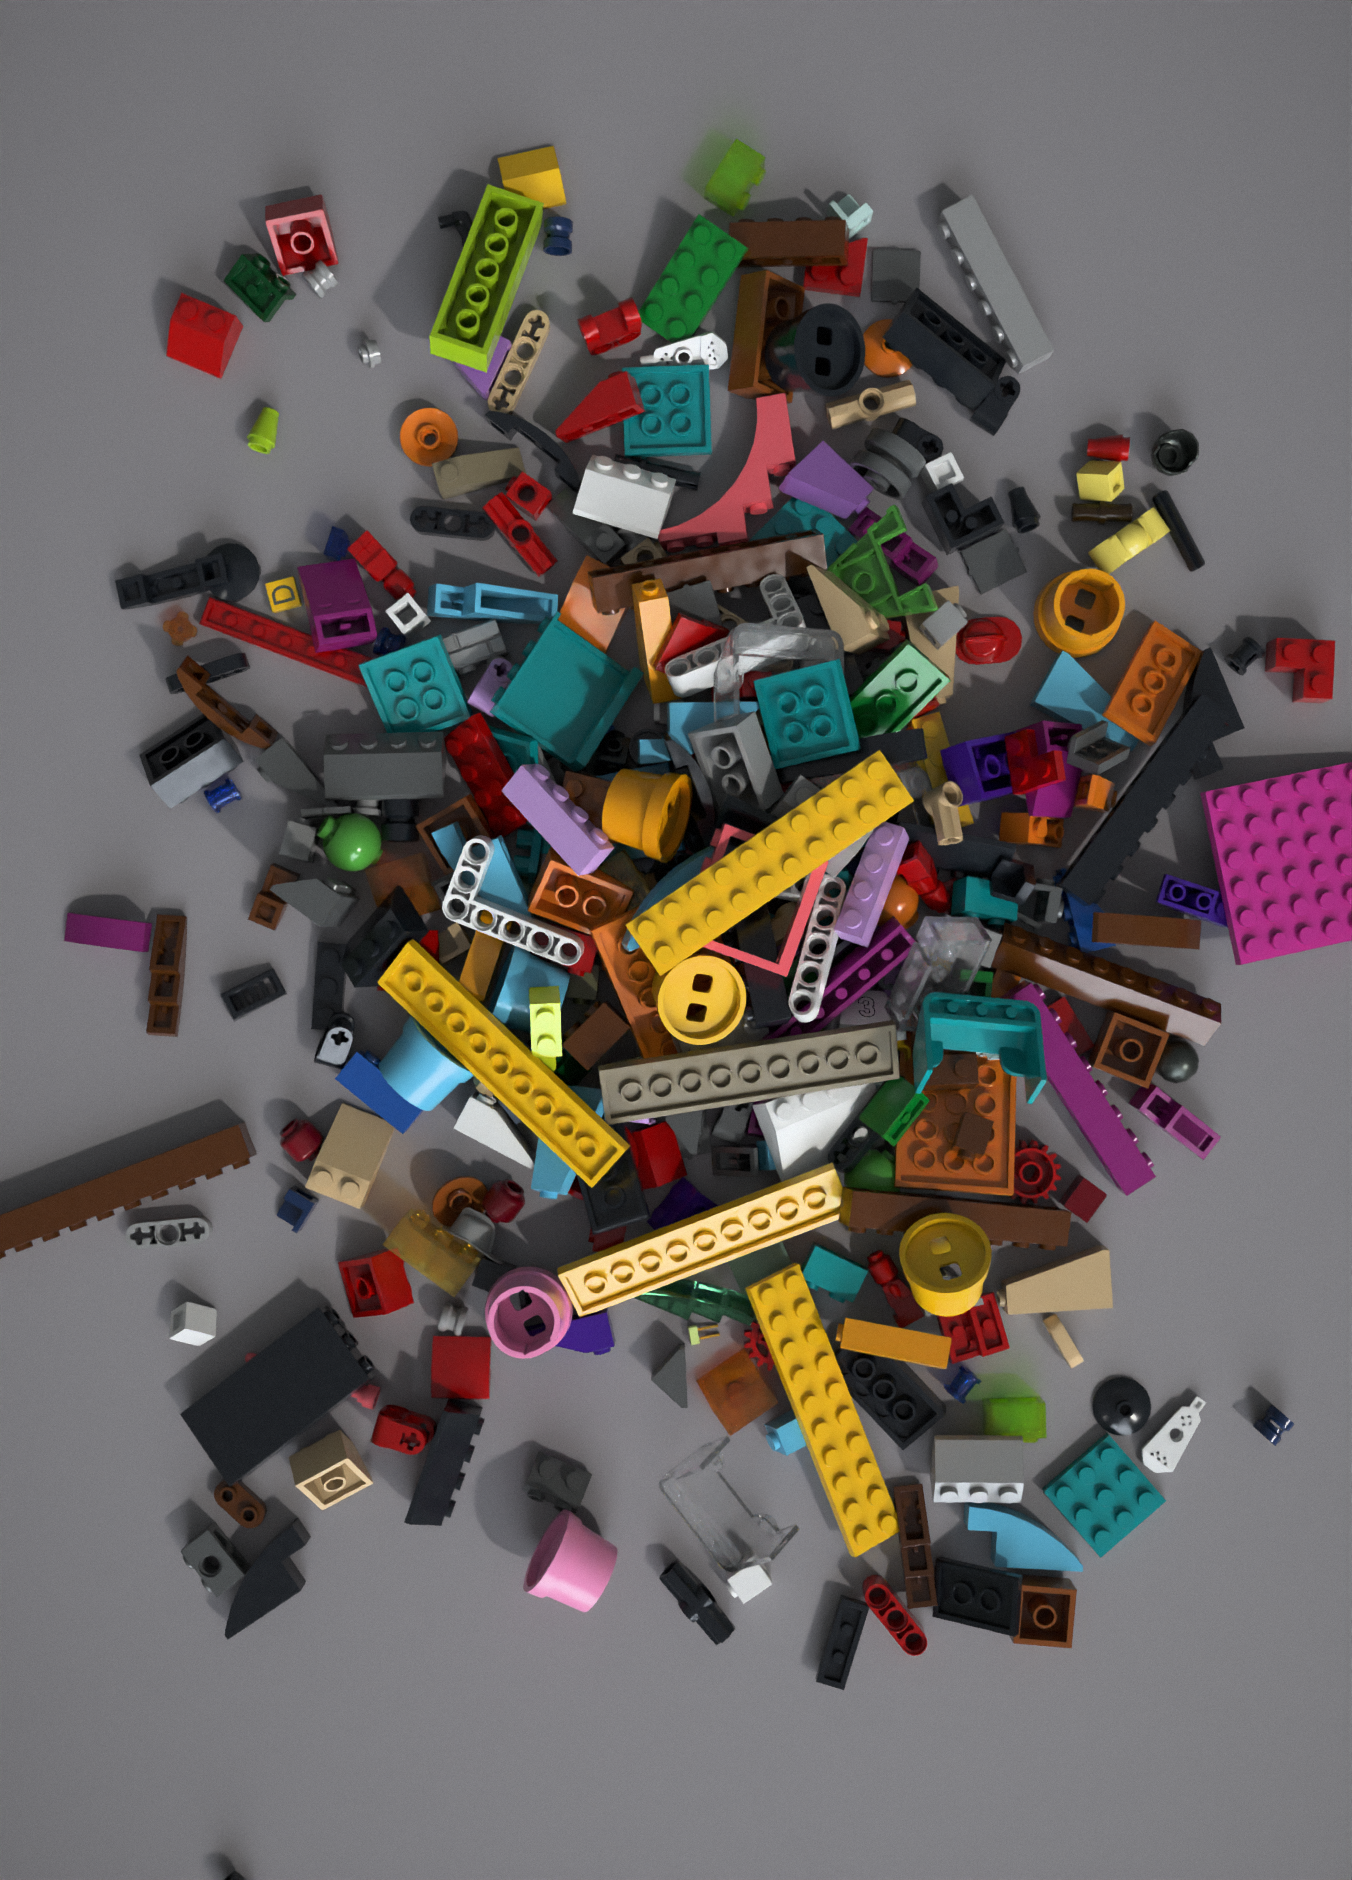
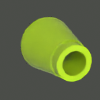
[247,407,279,454]

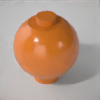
[877,873,919,929]

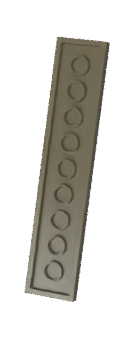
[598,1020,900,1125]

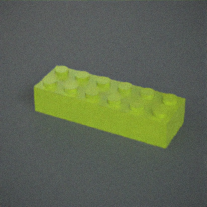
[429,184,544,373]

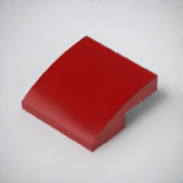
[653,613,729,673]
[936,1292,1010,1364]
[431,1336,492,1399]

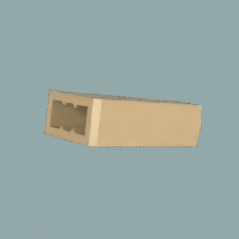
[901,585,959,705]
[997,1245,1113,1315]

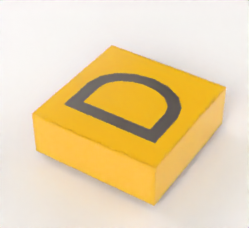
[265,576,302,613]

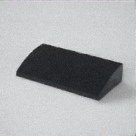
[834,1347,946,1450]

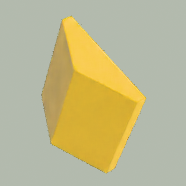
[497,146,567,209]

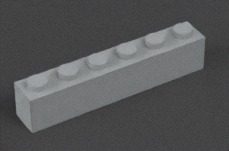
[937,195,1054,374]

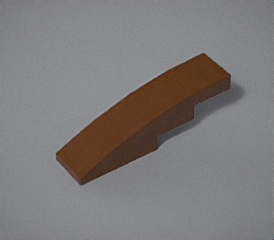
[146,914,187,1037]
[893,1484,938,1609]

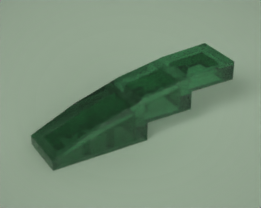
[634,1279,755,1326]

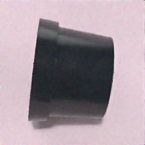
[764,303,865,396]

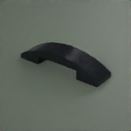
[485,411,581,493]
[115,552,230,610]
[660,730,715,847]

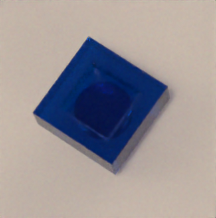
[323,526,350,561]

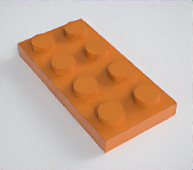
[1102,621,1202,747]

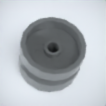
[850,428,926,500]

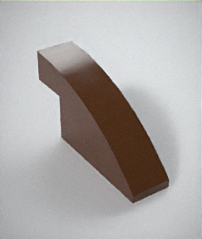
[1092,912,1201,950]

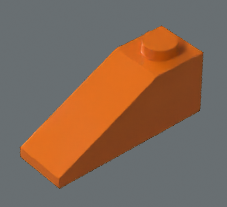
[1073,774,1117,813]

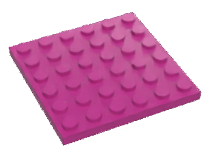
[1200,762,1352,965]

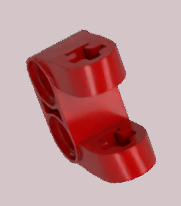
[577,297,642,355]
[370,1404,437,1455]

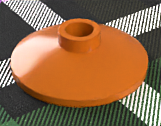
[863,319,912,378]
[400,408,458,467]

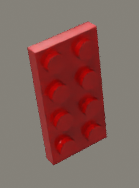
[444,712,529,838]

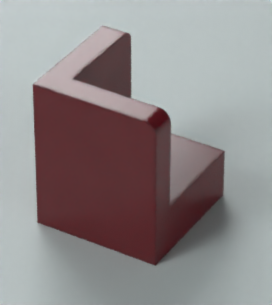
[1058,1175,1107,1223]

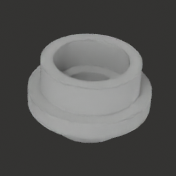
[358,338,381,368]

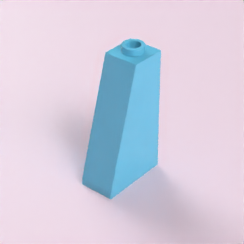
[1030,650,1139,751]
[531,1085,604,1199]

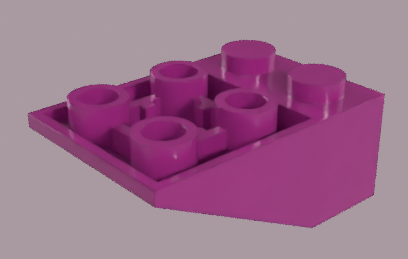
[297,558,377,653]
[1016,721,1082,818]

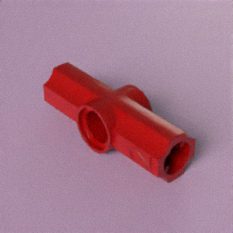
[482,492,558,578]

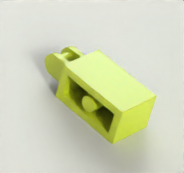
[529,986,562,1072]

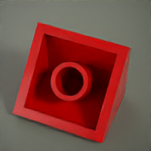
[630,1121,687,1190]

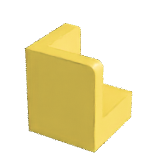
[1076,460,1125,502]

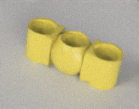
[1088,507,1171,574]

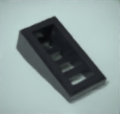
[220,968,287,1022]

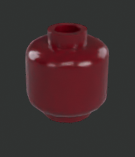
[280,1118,324,1162]
[482,1179,525,1223]

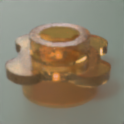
[163,612,198,646]

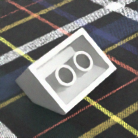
[573,454,676,539]

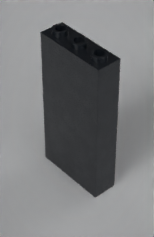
[180,1305,377,1487]

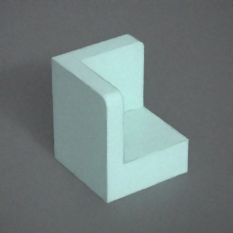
[826,194,873,239]

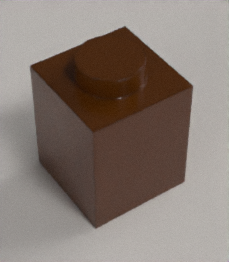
[951,1112,994,1161]

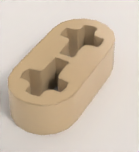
[1043,1314,1084,1369]

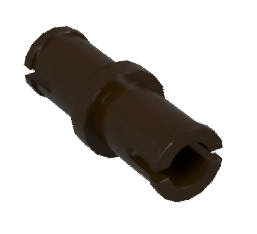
[1071,501,1133,525]

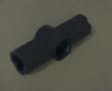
[659,1560,735,1645]

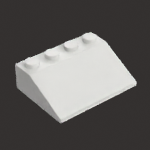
[752,1083,885,1182]

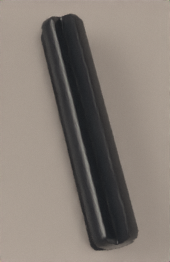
[1152,490,1205,572]

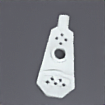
[640,331,728,370]
[1141,1396,1206,1473]

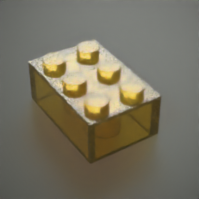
[382,1208,481,1297]

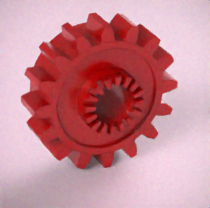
[1009,1139,1061,1204]

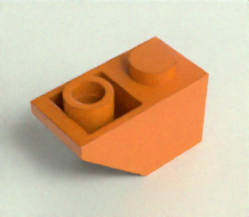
[999,812,1064,848]

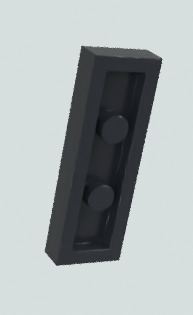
[311,942,347,1030]
[815,1595,869,1690]

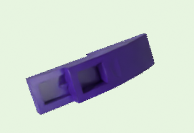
[1155,874,1228,928]

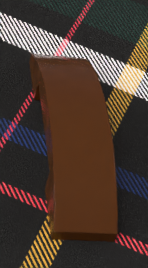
[176,655,278,749]

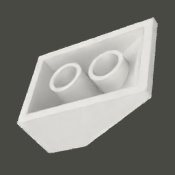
[454,1092,536,1169]

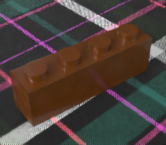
[729,216,849,268]

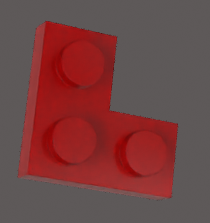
[1005,729,1066,795]

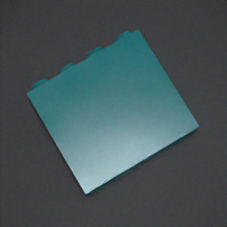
[490,611,644,772]

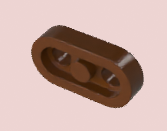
[214,1479,267,1528]

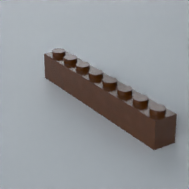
[587,528,827,615]
[991,922,1221,1046]
[838,1186,1072,1251]

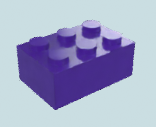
[940,731,1016,807]

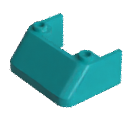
[913,992,1047,1104]

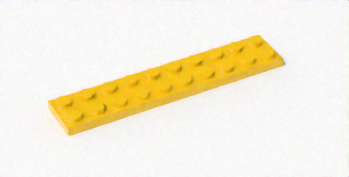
[625,750,914,976]
[377,939,630,1188]
[557,1162,843,1318]
[745,1263,899,1557]

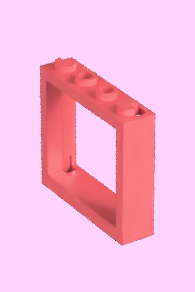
[700,824,829,977]

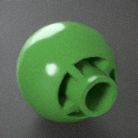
[317,813,383,871]
[844,1149,901,1192]

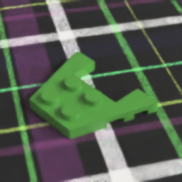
[827,504,938,618]

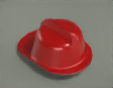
[956,616,1022,665]

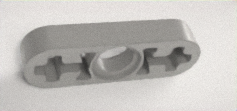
[125,1216,213,1249]

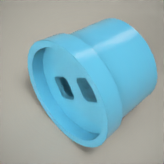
[488,945,570,1034]
[379,1015,474,1111]

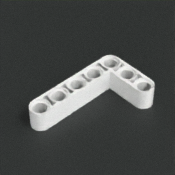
[665,574,810,697]
[442,835,585,966]
[775,874,848,1023]

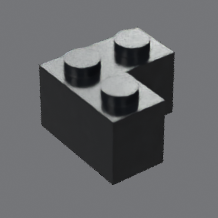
[922,483,1004,555]

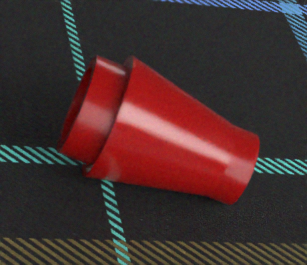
[1087,434,1130,462]

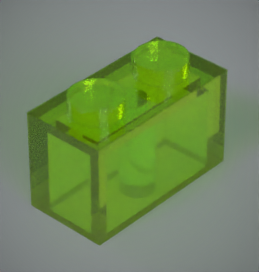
[704,139,767,217]
[982,1396,1047,1443]

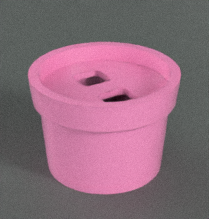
[485,1266,573,1359]
[523,1509,618,1612]

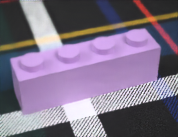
[501,764,614,876]
[834,822,909,947]

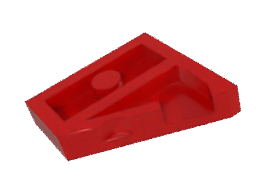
[803,238,868,297]

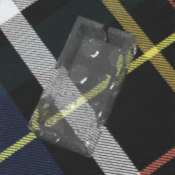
[884,916,992,1031]

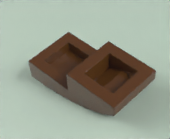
[248,863,301,931]

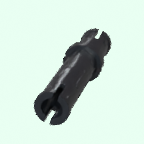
[614,454,701,491]

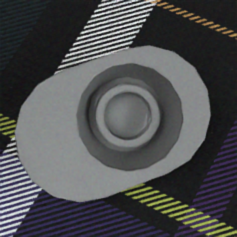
[442,1207,503,1264]

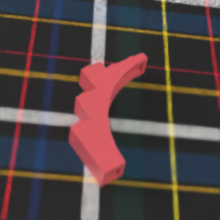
[658,393,796,553]

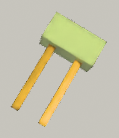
[687,1324,720,1345]

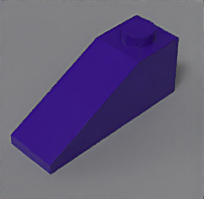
[525,1307,616,1355]

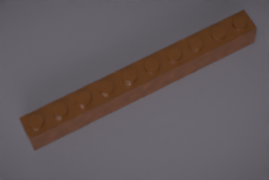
[0,1122,257,1259]

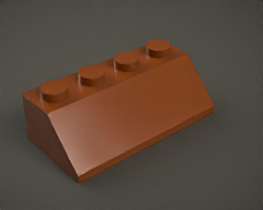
[728,270,805,404]

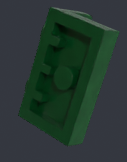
[223,253,296,322]

